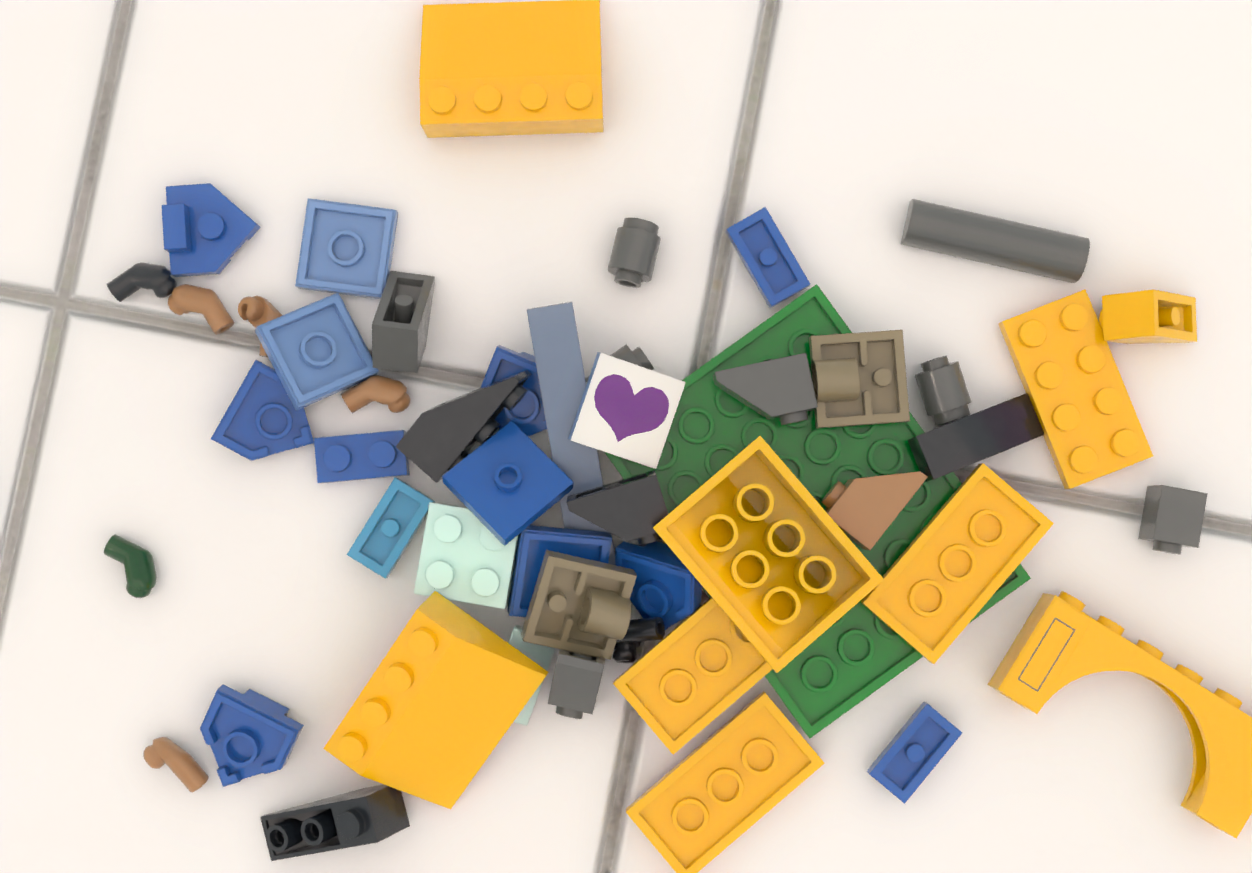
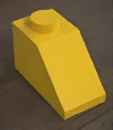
[1099,289,1197,344]

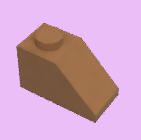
[821,471,928,550]

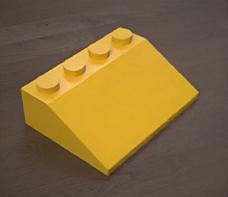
[419,0,604,138]
[653,436,884,673]
[323,591,549,809]

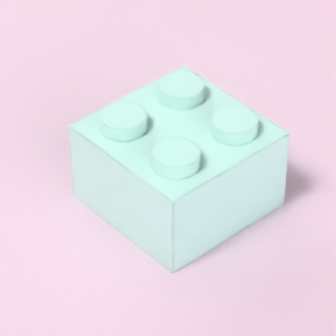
[414,502,518,609]

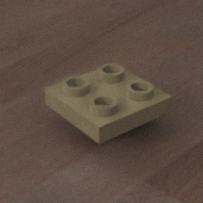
[809,330,910,429]
[521,550,637,660]

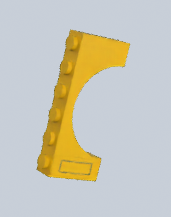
[987,591,1252,839]

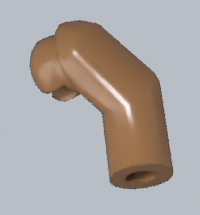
[168,284,234,335]

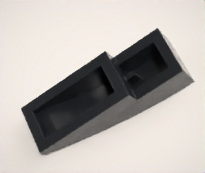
[907,393,1044,482]

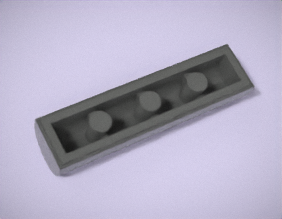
[901,199,1090,283]

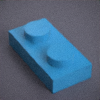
[347,477,435,579]

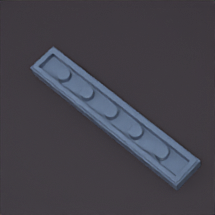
[527,302,615,565]

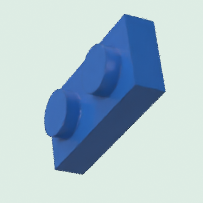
[726,207,810,309]
[314,430,410,483]
[867,701,962,804]

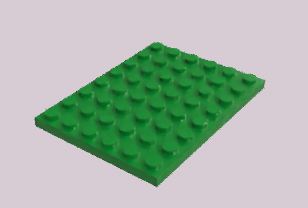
[604,284,1031,739]

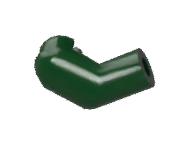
[104,534,157,598]

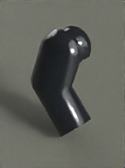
[107,263,177,302]
[613,617,665,663]

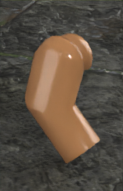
[238,296,283,357]
[341,375,411,413]
[143,737,209,792]

